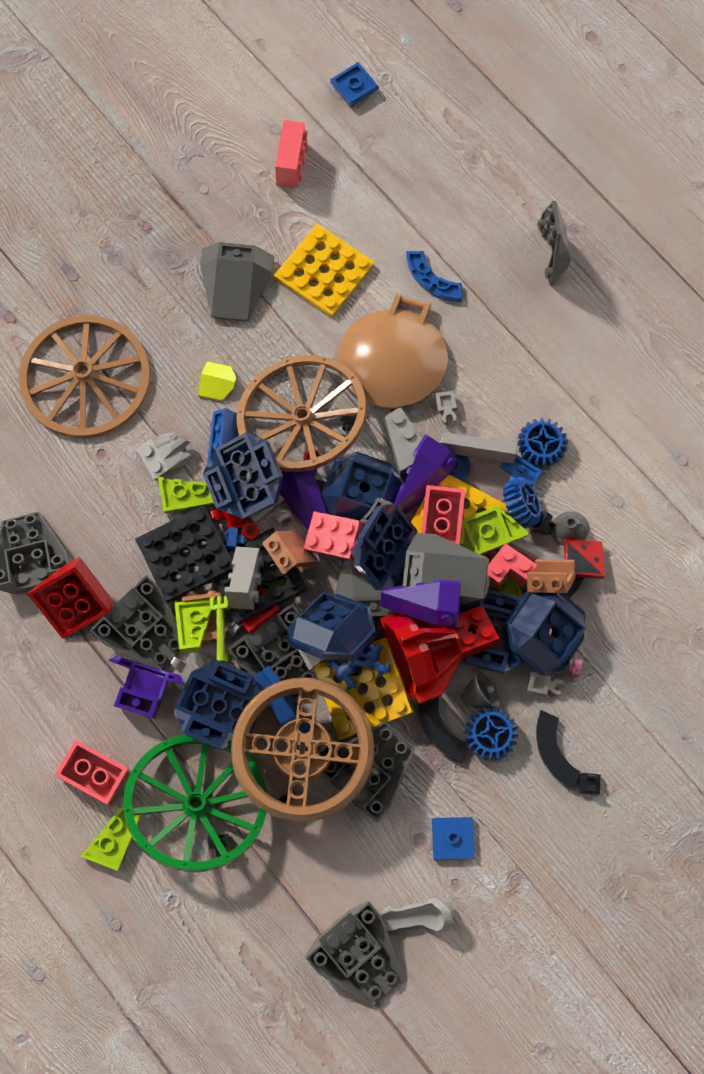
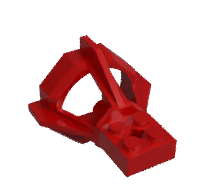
[380,606,499,704]

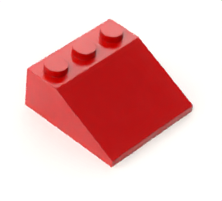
[28,557,114,639]

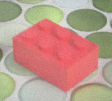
[275,120,308,188]
[421,485,465,545]
[303,511,366,562]
[55,740,131,807]

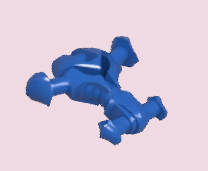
[327,638,391,690]

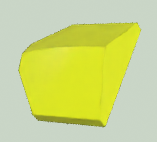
[198,362,236,401]

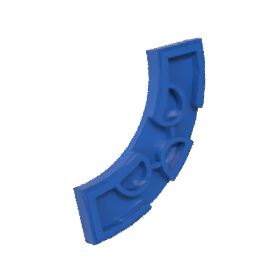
[406,251,462,302]

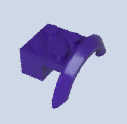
[109,656,184,719]

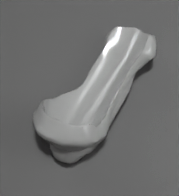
[381,898,453,933]

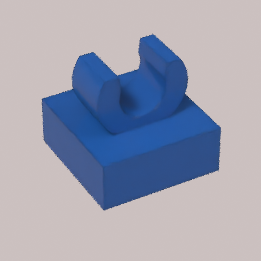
[224,527,245,550]

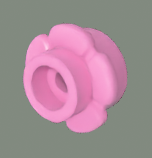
[569,657,583,676]

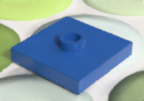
[330,62,379,107]
[432,817,474,860]

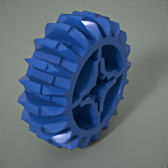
[517,417,568,468]
[503,477,542,529]
[464,707,519,761]

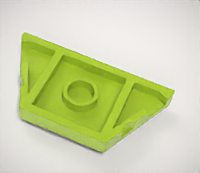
[460,506,529,555]

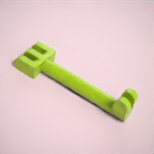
[210,595,231,663]

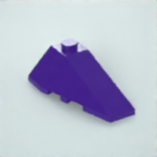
[394,434,458,515]
[280,459,327,531]
[381,579,461,627]

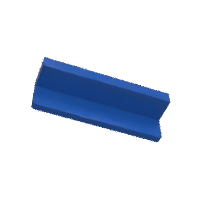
[205,408,240,482]
[254,666,311,734]

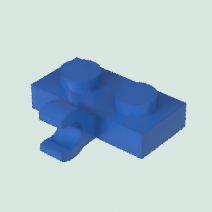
[500,455,542,486]

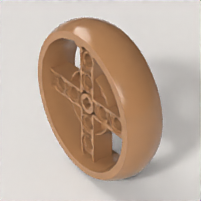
[231,678,375,822]

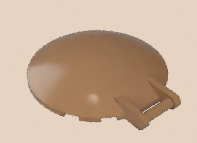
[337,293,448,409]

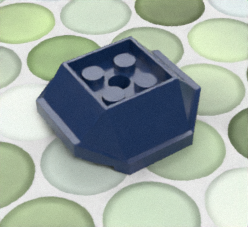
[203,432,283,519]
[321,452,405,520]
[350,504,418,590]
[460,589,524,674]
[287,591,376,661]
[505,592,585,676]
[174,660,260,750]

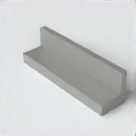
[440,432,517,464]
[489,538,564,563]

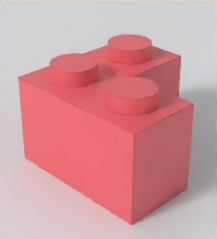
[487,543,537,591]

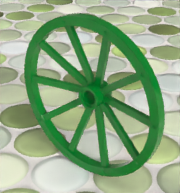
[124,735,267,872]

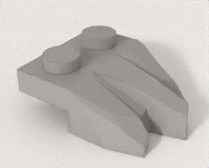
[136,432,192,481]

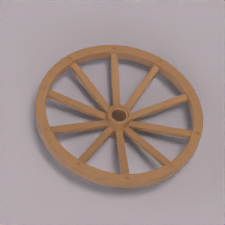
[19,315,150,438]
[237,355,367,472]

